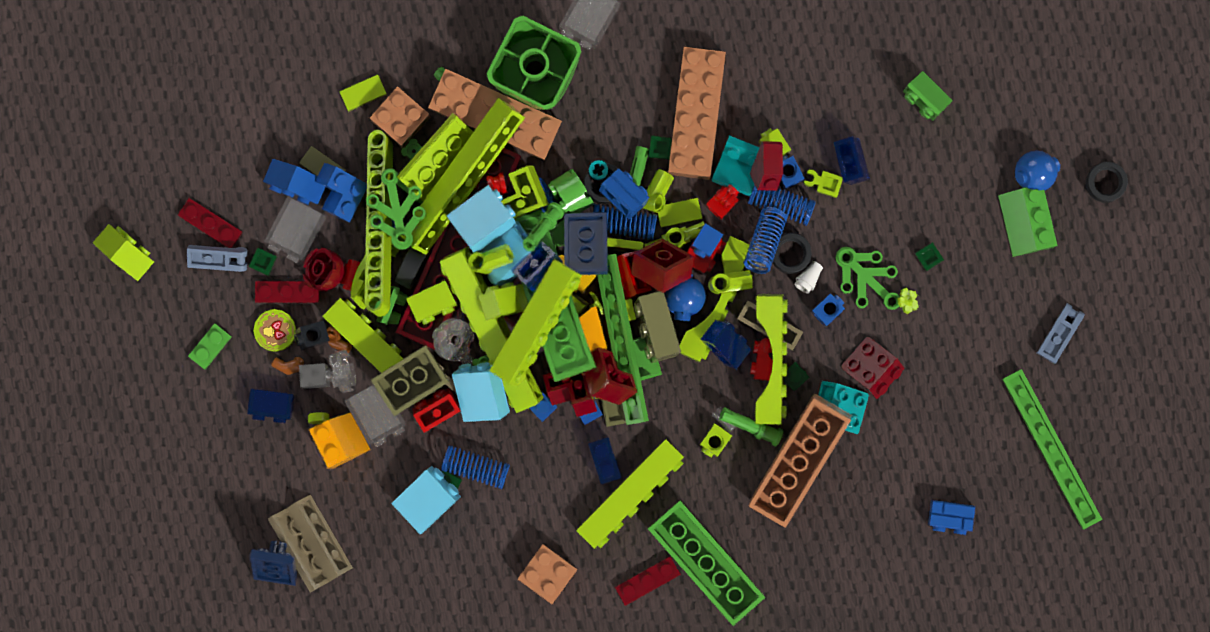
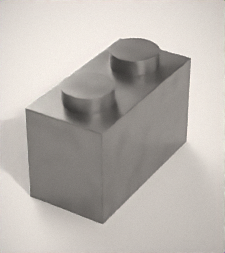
[299,363,334,389]

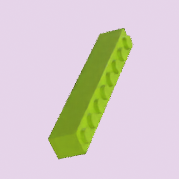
[400,98,525,254]
[440,247,544,413]

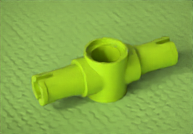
[645,221,705,249]

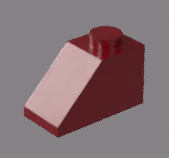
[750,141,783,191]

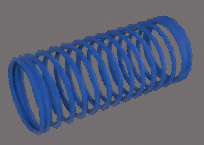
[748,185,816,226]
[593,204,657,241]
[744,207,787,274]
[441,445,510,489]

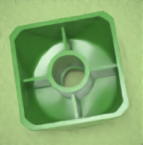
[487,16,581,110]

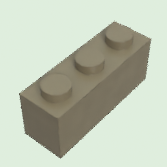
[737,301,803,351]

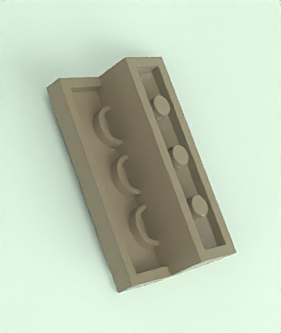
[268,495,353,593]

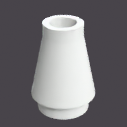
[795,261,823,294]

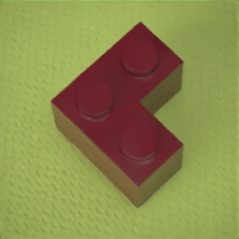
[583,347,637,405]
[543,372,597,417]

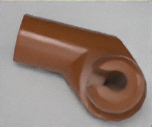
[326,327,352,354]
[271,357,304,375]

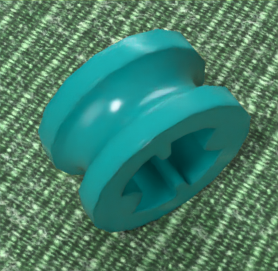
[589,160,608,180]

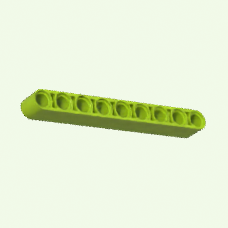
[365,130,393,317]

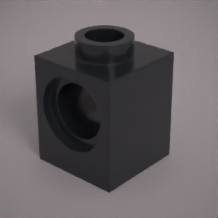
[294,321,330,351]

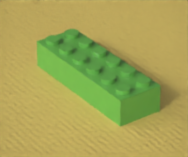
[648,501,765,626]

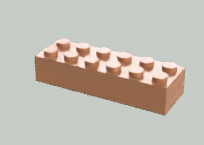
[668,47,726,180]
[428,69,562,160]
[749,393,851,528]

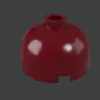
[303,248,345,291]

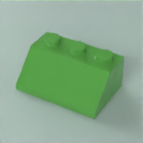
[998,187,1058,257]

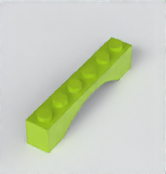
[679,236,755,363]
[756,294,788,424]

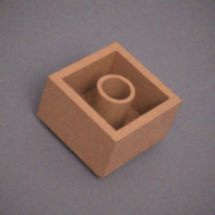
[370,86,431,148]
[518,544,577,604]

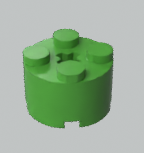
[548,169,594,214]

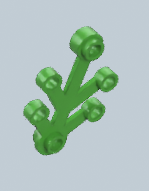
[366,168,425,250]
[836,247,900,310]

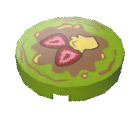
[253,309,296,352]

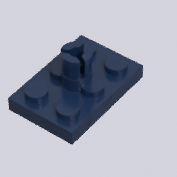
[564,212,608,275]
[250,541,297,586]

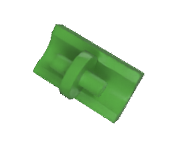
[374,286,408,324]

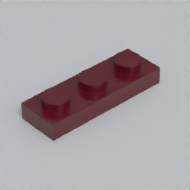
[178,198,243,248]
[255,281,319,303]
[615,556,681,606]

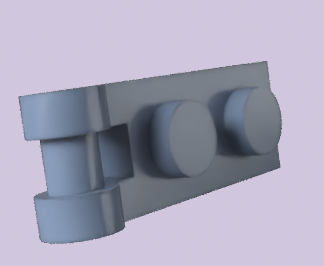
[187,245,247,272]
[1037,303,1085,364]

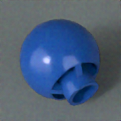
[1015,150,1060,191]
[664,274,706,321]

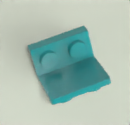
[712,136,760,196]
[818,381,869,434]

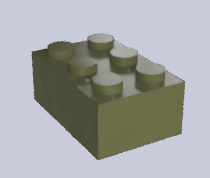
[633,291,681,363]
[371,345,449,416]

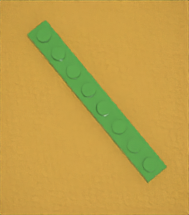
[597,254,649,425]
[1002,369,1102,530]

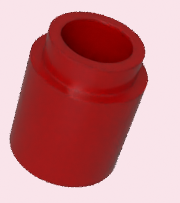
[340,259,361,291]

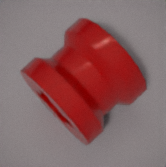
[486,173,507,194]

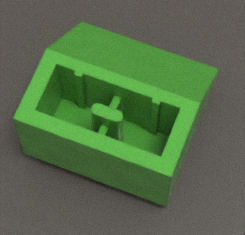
[903,71,953,121]

